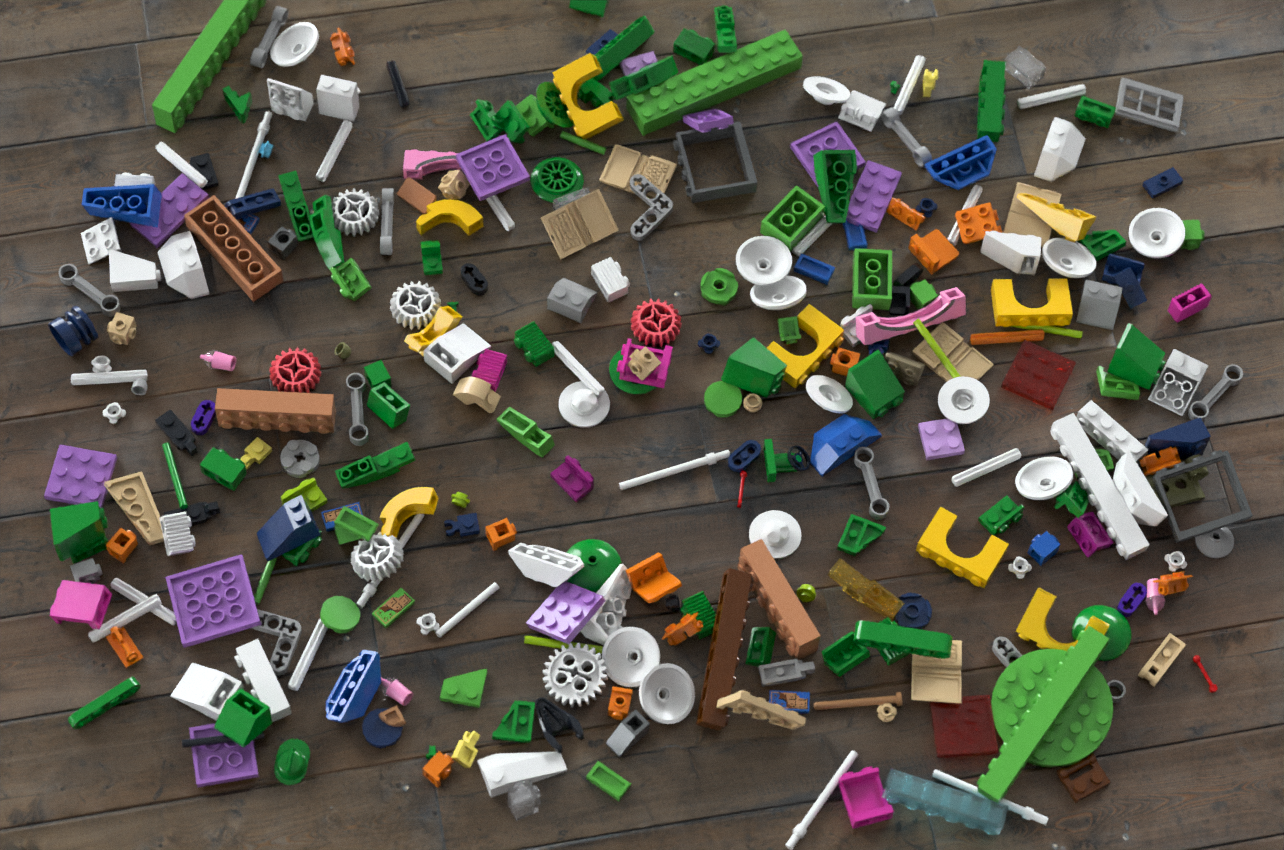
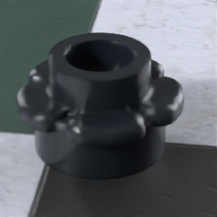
[665,593,680,613]

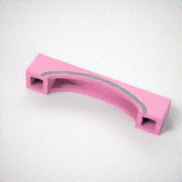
[403,149,462,180]
[856,287,966,345]

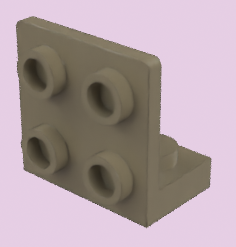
[885,352,925,386]

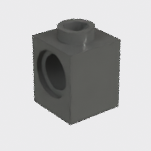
[268,227,298,261]

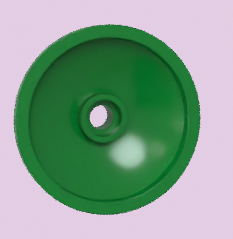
[567,539,621,593]
[1072,605,1131,661]

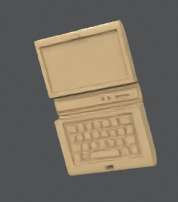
[599,144,677,201]
[1003,182,1061,247]
[541,189,618,259]
[912,322,994,382]
[911,640,962,704]

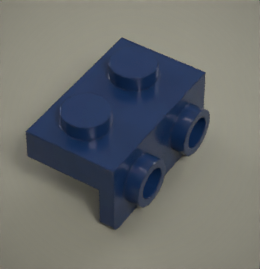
[1102,254,1145,284]

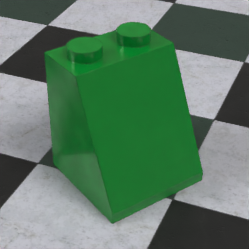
[1107,323,1166,390]
[721,337,787,398]
[845,350,905,420]
[50,501,108,561]

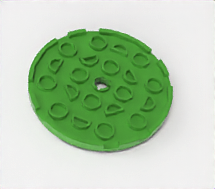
[991,649,1113,767]

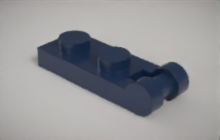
[225,188,281,220]

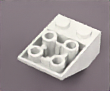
[267,78,313,121]
[980,231,1041,275]
[424,323,491,384]
[1148,349,1208,416]
[171,663,244,721]

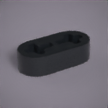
[460,263,488,296]
[893,263,924,287]

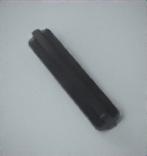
[386,60,409,108]

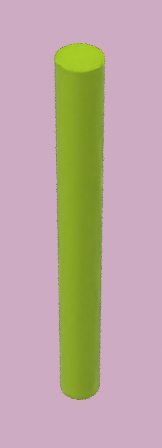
[913,318,961,378]
[1009,325,1083,339]
[524,636,604,654]

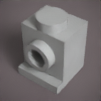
[70,558,103,584]

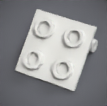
[838,90,886,132]
[81,217,122,265]

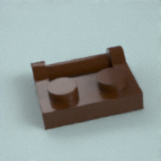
[1057,753,1111,803]

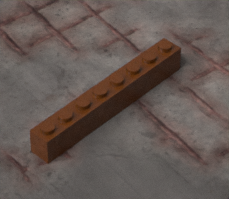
[696,568,753,730]

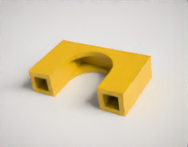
[552,53,624,139]
[991,278,1073,327]
[767,304,844,388]
[916,507,1009,588]
[1016,588,1110,651]

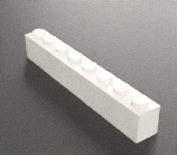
[1050,413,1149,560]

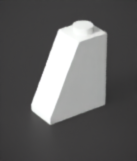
[109,250,161,292]

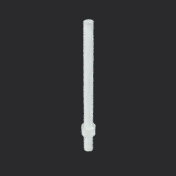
[235,111,273,199]
[619,450,730,490]
[356,514,425,608]
[785,750,858,850]
[932,769,1048,825]

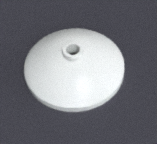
[270,22,319,67]
[1129,208,1185,258]
[736,236,792,285]
[1042,238,1096,278]
[750,276,807,310]
[1015,457,1073,500]
[602,627,660,687]
[639,663,695,724]

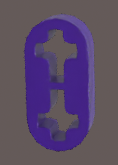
[191,400,216,436]
[1117,583,1147,617]

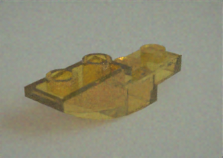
[827,558,905,619]

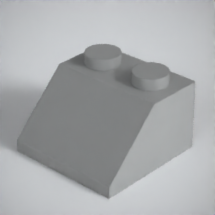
[547,278,597,323]
[1076,280,1122,330]

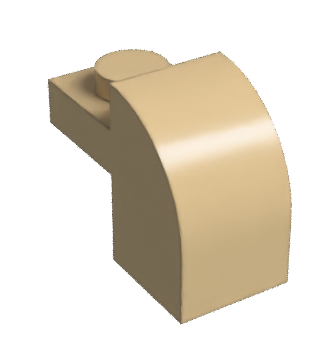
[453,377,501,413]

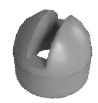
[131,379,148,395]

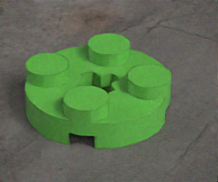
[700,268,738,305]

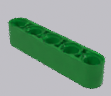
[593,16,655,81]
[854,621,953,659]

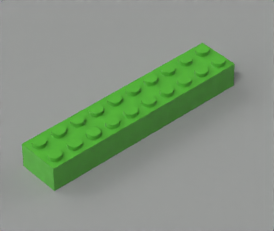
[152,0,266,133]
[626,29,803,136]

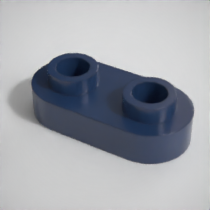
[728,440,761,472]

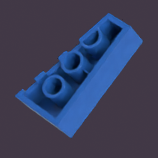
[82,184,162,228]

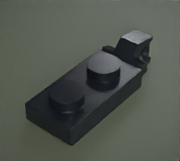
[155,409,198,456]
[164,501,220,527]

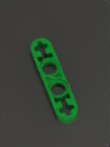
[68,677,141,729]

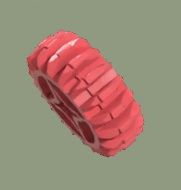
[631,298,682,348]
[269,347,321,393]

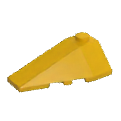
[1017,192,1096,242]

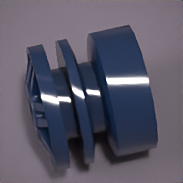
[48,305,99,357]

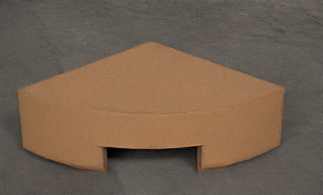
[379,705,406,727]

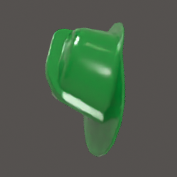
[274,739,310,785]

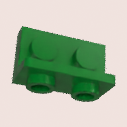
[1054,480,1089,518]
[978,496,1024,536]

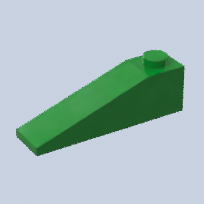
[813,150,857,223]

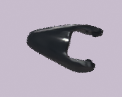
[535,697,584,754]

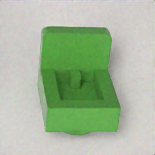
[778,316,802,344]

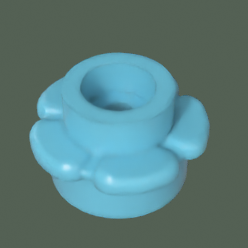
[259,141,274,158]

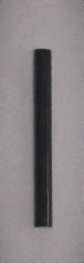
[182,731,265,748]

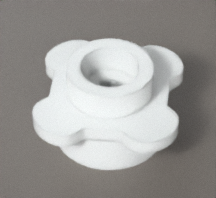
[91,356,112,373]
[103,402,126,424]
[1164,551,1187,572]
[1008,557,1032,579]
[417,613,439,635]

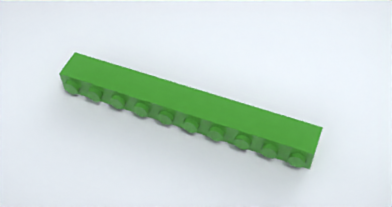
[977,626,1109,805]

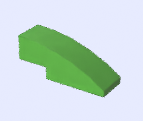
[497,407,555,458]

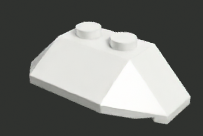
[1034,117,1086,182]
[158,231,209,299]
[1112,451,1168,526]
[508,543,584,587]

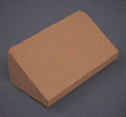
[397,177,437,214]

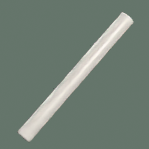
[435,582,499,638]

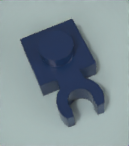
[868,339,890,357]
[444,513,480,537]

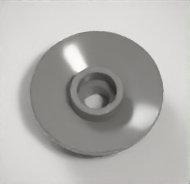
[1195,527,1234,558]

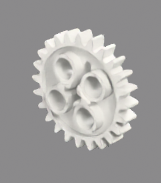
[543,643,608,707]

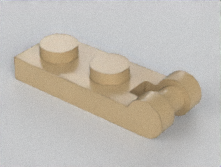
[1138,633,1186,687]

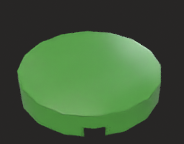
[704,381,742,417]
[320,596,360,633]

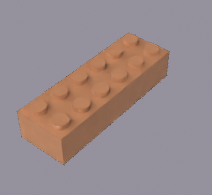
[184,195,283,302]
[215,388,336,434]
[738,539,820,660]

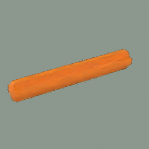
[970,329,1044,345]

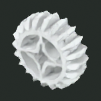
[331,189,379,237]
[390,281,441,330]
[350,532,404,582]

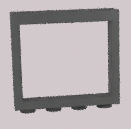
[673,121,757,203]
[1152,450,1253,543]

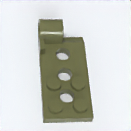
[1144,455,1209,508]

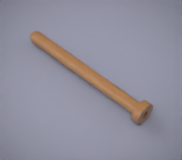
[813,692,902,710]

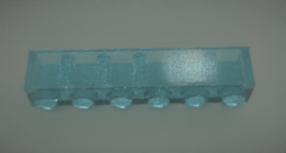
[882,769,1008,835]

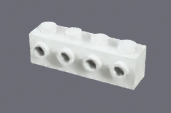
[1076,400,1148,465]
[235,639,292,722]

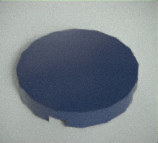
[892,593,932,630]
[362,708,403,748]

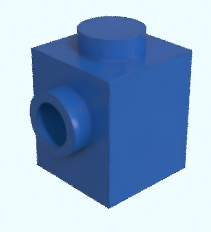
[1027,531,1060,566]

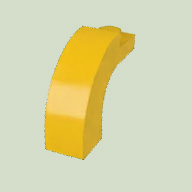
[416,199,483,236]
[404,306,463,357]
[380,487,439,539]

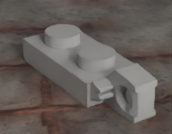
[758,659,815,687]

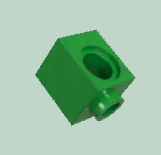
[364,360,392,389]

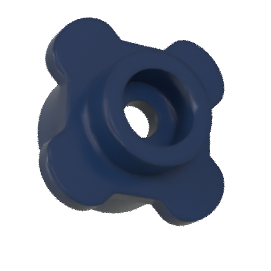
[916,198,938,218]
[698,333,720,354]

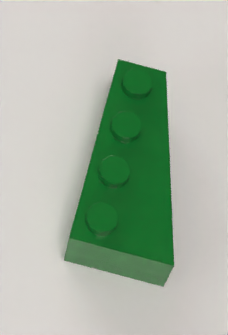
[977,60,1006,142]

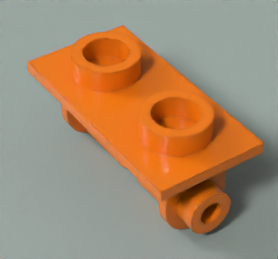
[330,27,355,66]
[886,198,926,231]
[1139,447,1181,476]
[1153,572,1192,596]
[662,612,703,646]
[106,626,143,668]

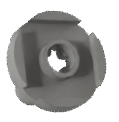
[280,440,320,478]

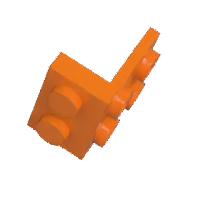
[955,202,1002,244]
[908,229,959,274]
[625,552,682,603]

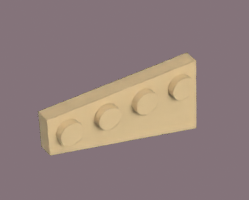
[104,471,164,546]
[717,690,806,730]

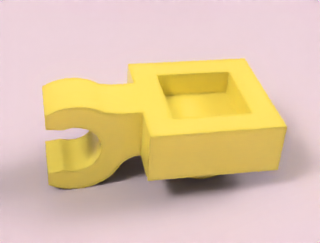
[923,69,938,97]
[240,437,272,470]
[451,731,480,768]

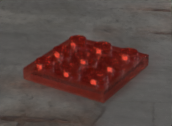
[1001,339,1076,410]
[929,695,998,758]

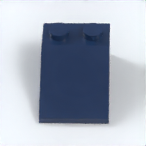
[1145,417,1211,460]
[257,495,321,561]

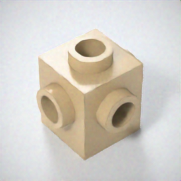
[438,170,470,200]
[107,312,137,345]
[627,346,661,381]

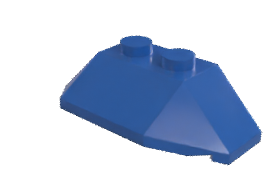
[925,135,997,190]
[810,414,882,476]
[326,650,381,723]

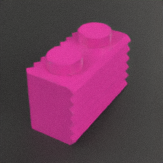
[1168,283,1212,323]
[471,349,507,392]

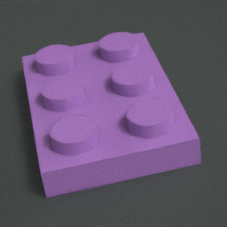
[682,108,734,133]

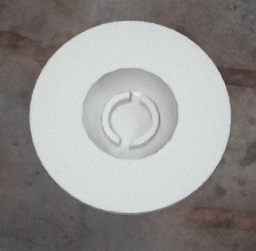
[803,77,850,105]
[806,375,853,413]
[938,377,990,424]
[559,381,610,428]
[749,510,801,559]

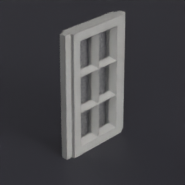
[1115,77,1183,133]

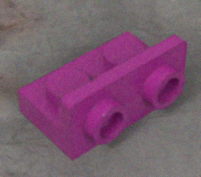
[550,455,594,502]
[1067,512,1113,557]

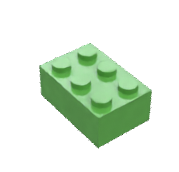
[760,185,825,252]
[852,248,892,310]

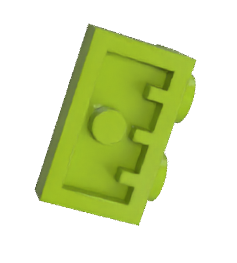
[281,477,328,512]

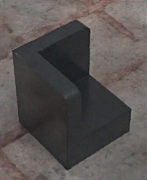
[889,286,910,315]

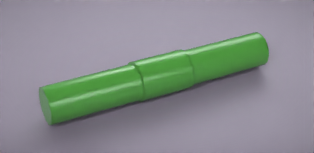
[560,131,606,155]
[254,558,277,605]

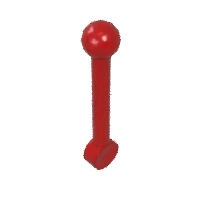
[737,471,747,508]
[1193,655,1218,693]

